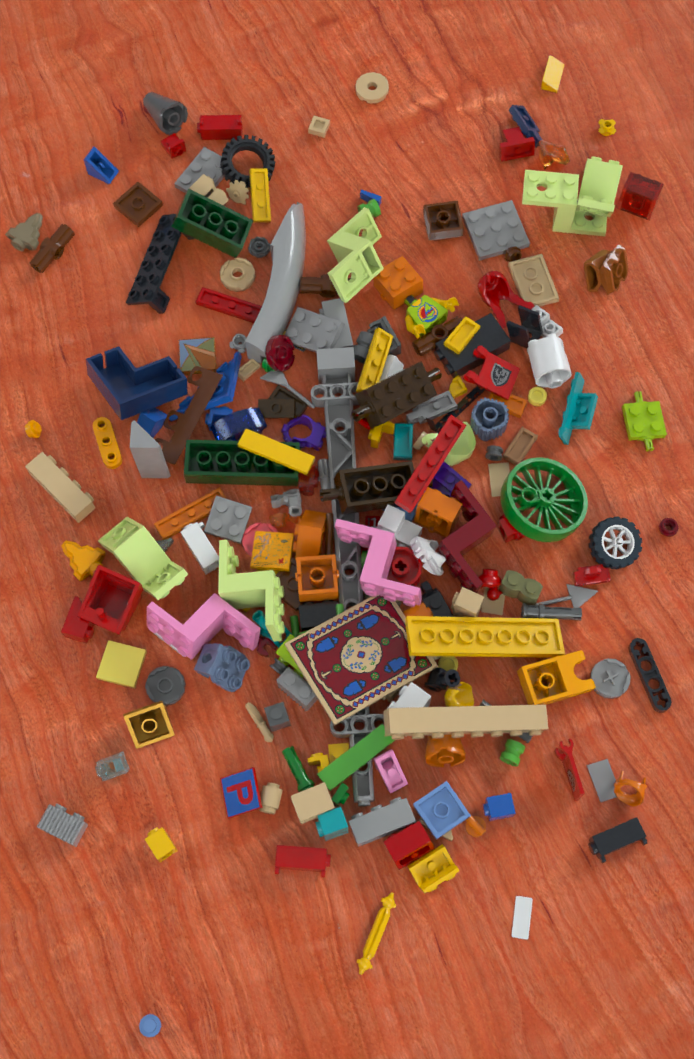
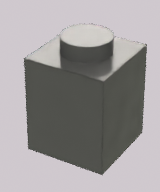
[264,702,291,732]

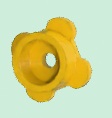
[598,119,616,136]

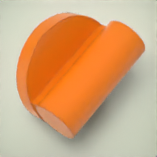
[465,815,487,837]

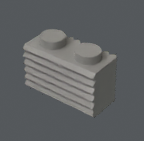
[277,667,318,711]
[37,803,88,847]

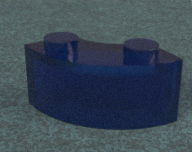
[210,408,267,441]

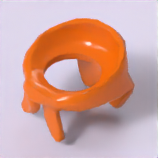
[614,771,647,807]

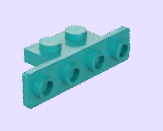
[558,372,598,445]

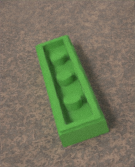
[317,724,395,791]

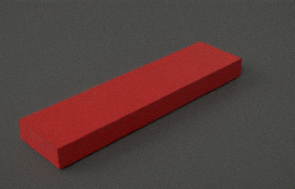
[195,287,262,323]

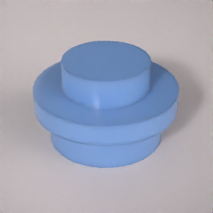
[139,1014,161,1037]

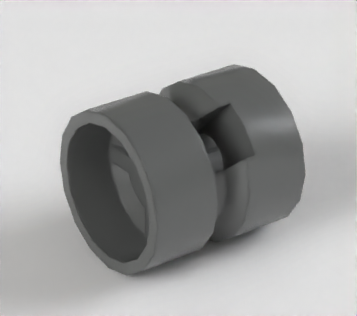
[354,331,374,364]

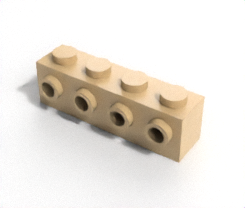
[25,452,95,523]

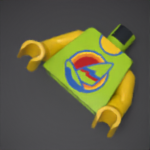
[404,295,459,338]

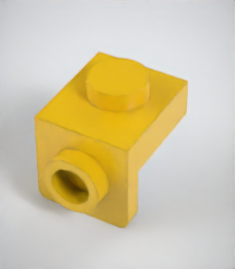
[368,421,395,448]

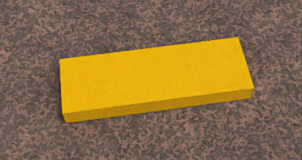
[249,168,271,223]

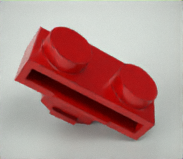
[573,564,611,586]

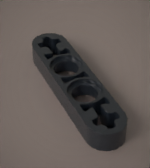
[628,638,672,713]

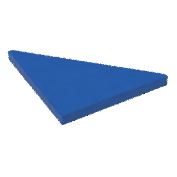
[169,351,242,421]

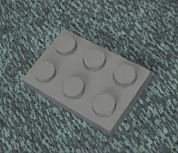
[174,147,225,198]
[285,307,345,353]

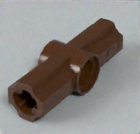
[29,224,75,273]
[301,274,351,298]
[412,316,463,356]

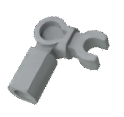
[270,489,302,517]

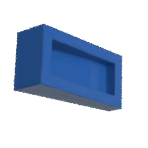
[360,190,382,207]

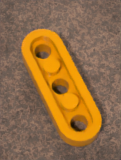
[93,417,122,469]

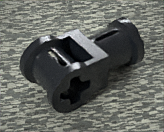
[424,667,460,692]

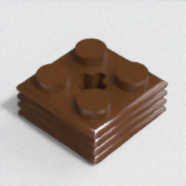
[423,201,464,240]

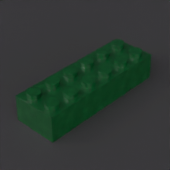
[184,440,301,486]

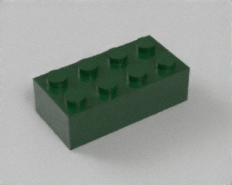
[171,188,253,258]

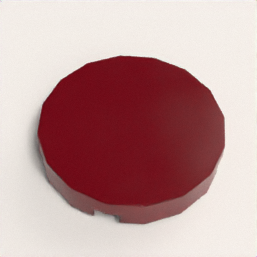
[265,334,295,372]

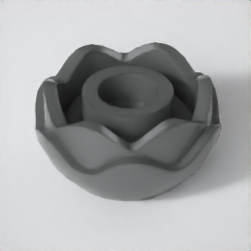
[248,237,270,258]

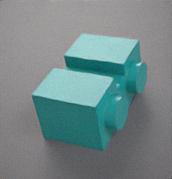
[315,807,349,841]

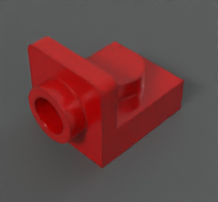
[161,133,186,159]

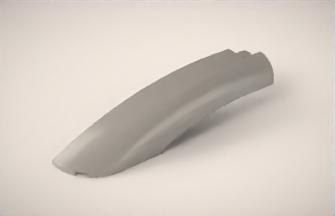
[245,202,306,363]

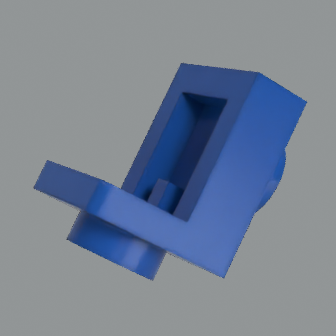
[205,406,234,431]

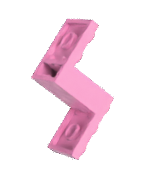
[335,519,422,607]
[147,593,261,660]

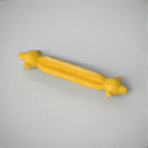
[356,892,396,975]

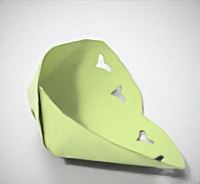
[422,422,476,466]

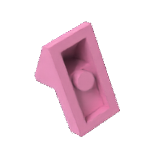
[374,749,408,794]

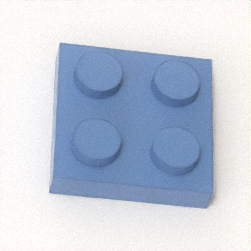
[413,781,471,840]

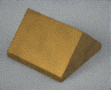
[123,701,175,749]

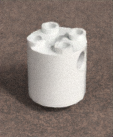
[527,333,572,388]

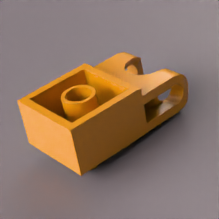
[517,650,596,705]

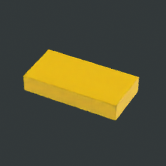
[444,316,480,355]

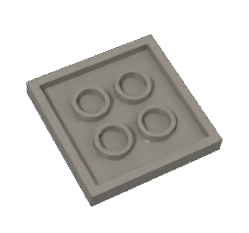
[462,200,530,261]

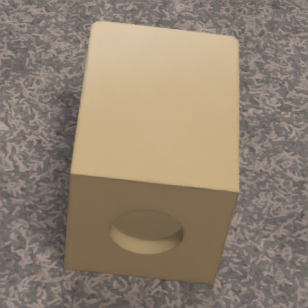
[291,782,335,824]

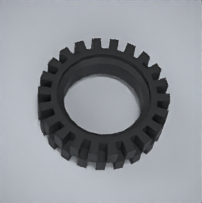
[220,135,275,188]

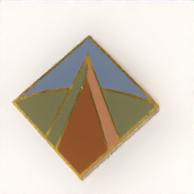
[178,337,217,375]

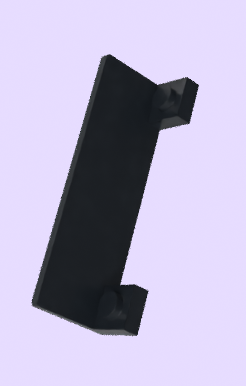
[126,214,195,314]

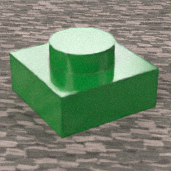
[332,783,350,807]

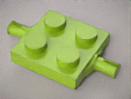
[622,391,667,452]

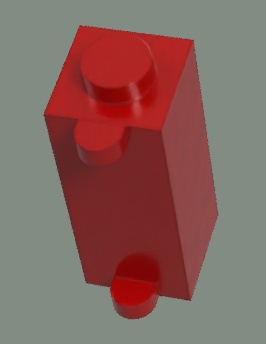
[197,115,243,140]
[275,845,331,878]

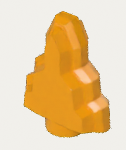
[61,540,106,582]

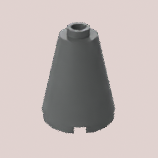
[143,92,188,135]

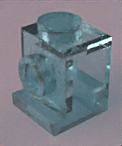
[95,751,130,781]

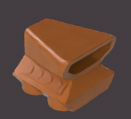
[583,244,629,295]

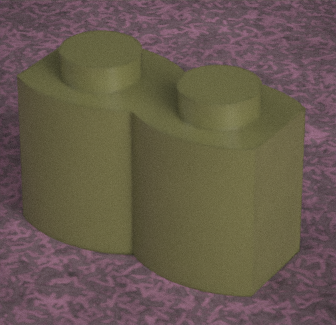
[499,570,543,605]

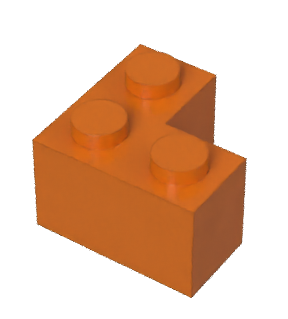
[293,510,326,560]

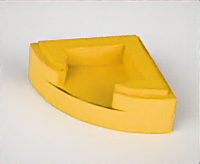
[449,375,468,399]

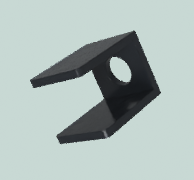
[506,305,543,348]

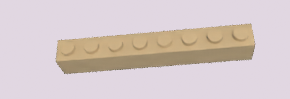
[383,705,548,740]

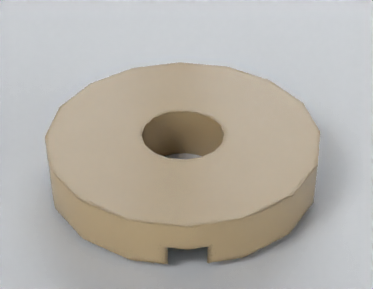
[355,72,389,104]
[220,258,256,292]

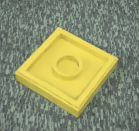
[96,640,147,689]

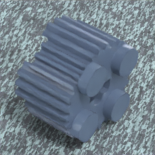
[470,397,509,441]

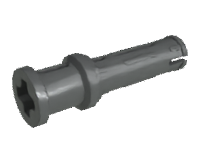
[521,603,582,621]

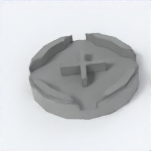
[590,658,631,699]

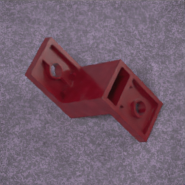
[437,480,497,593]

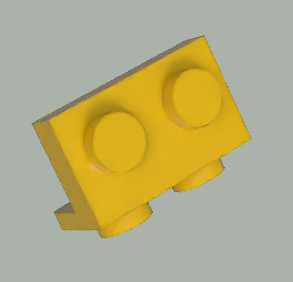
[407,844,460,893]

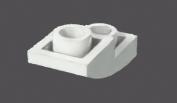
[531,305,563,338]

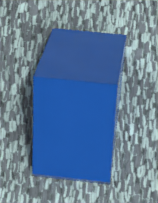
[83,146,119,184]
[137,407,167,438]

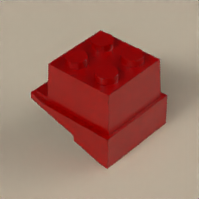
[77,564,143,635]

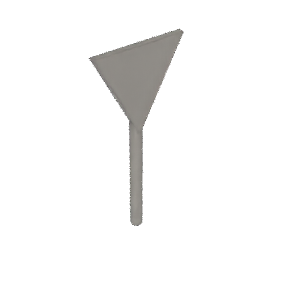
[260,371,315,408]

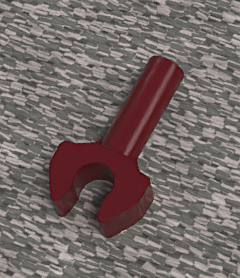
[257,635,276,657]

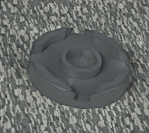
[145,666,186,706]

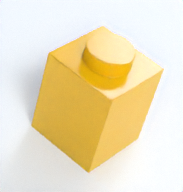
[145,827,178,863]

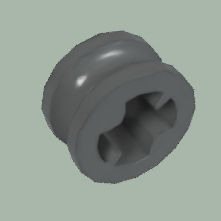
[485,445,503,461]
[270,658,288,675]

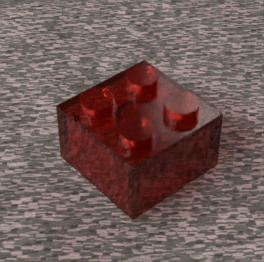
[617,172,664,221]

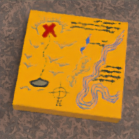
[250,531,294,572]

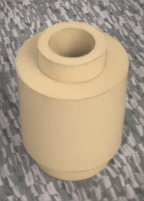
[259,782,283,814]

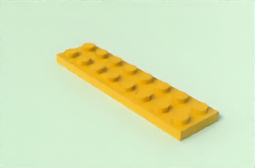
[405,616,565,657]

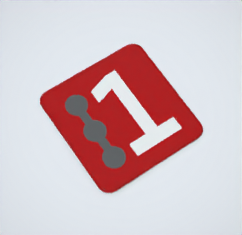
[365,516,381,529]

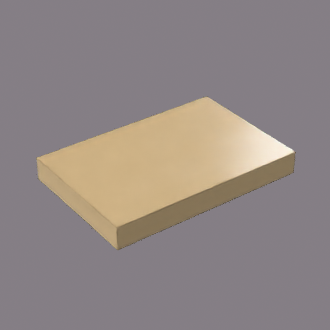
[508,254,559,308]

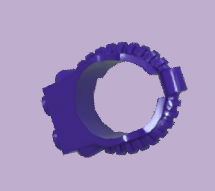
[281,415,326,451]

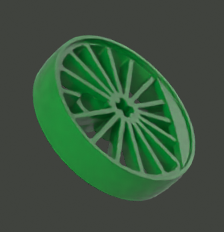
[500,457,588,542]

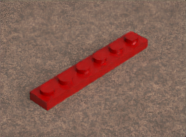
[394,415,467,513]

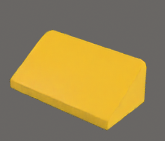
[541,55,565,93]

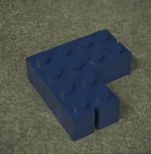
[86,346,188,421]

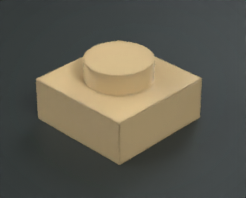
[308,116,330,138]

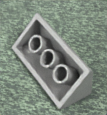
[130,420,171,478]

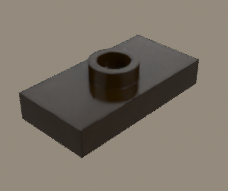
[258,399,296,418]

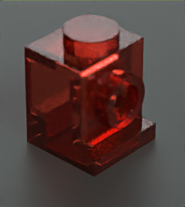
[298,466,319,496]

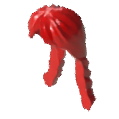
[478,271,534,329]

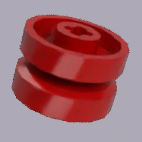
[387,546,422,587]

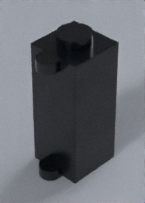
[588,817,648,863]

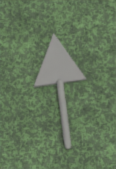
[535,584,598,608]

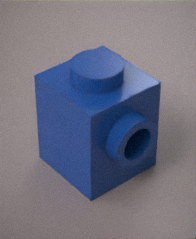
[483,793,516,821]

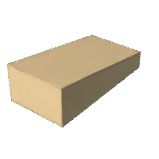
[238,359,261,382]

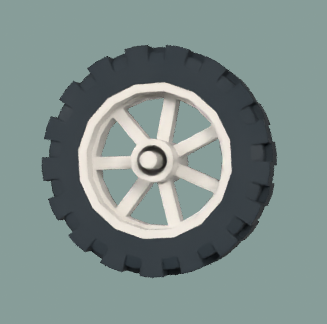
[589,517,642,570]

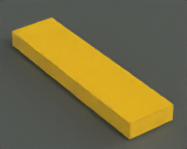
[356,327,393,392]
[238,429,315,475]

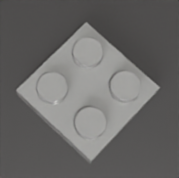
[204,496,252,544]

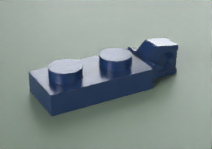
[509,105,543,148]

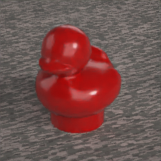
[478,569,503,601]

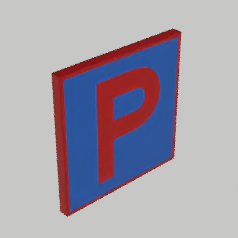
[220,767,262,819]

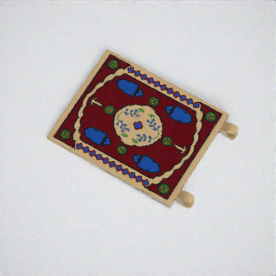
[284,595,443,725]

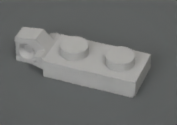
[406,391,458,424]

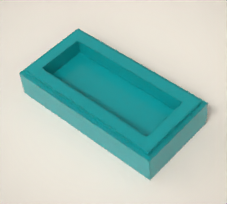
[393,423,413,461]

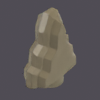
[5,213,43,251]

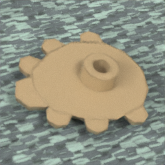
[226,180,249,205]

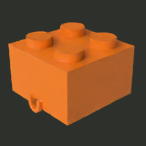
[373,256,423,310]
[414,487,462,538]
[295,554,339,602]

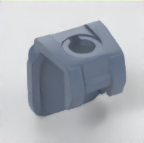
[194,643,250,692]

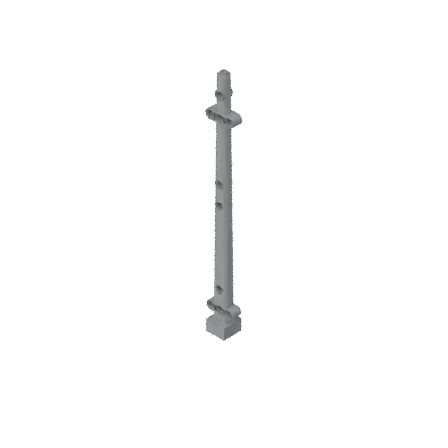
[311,347,384,807]

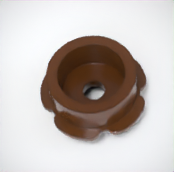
[505,246,522,262]

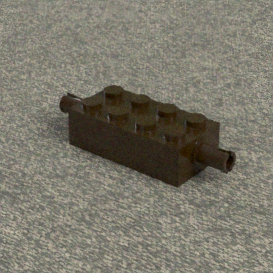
[351,361,442,428]
[320,461,433,515]

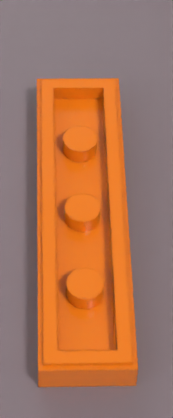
[154,487,227,541]

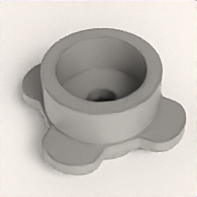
[229,333,246,353]

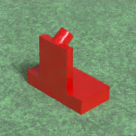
[499,127,535,162]

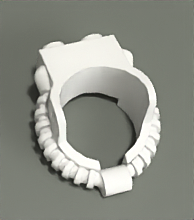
[410,536,446,576]

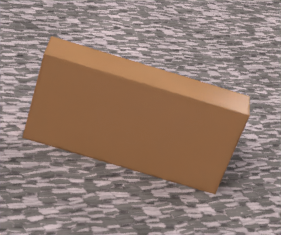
[502,427,538,465]

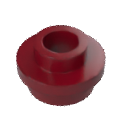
[659,518,679,537]

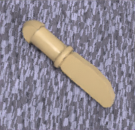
[245,702,274,742]

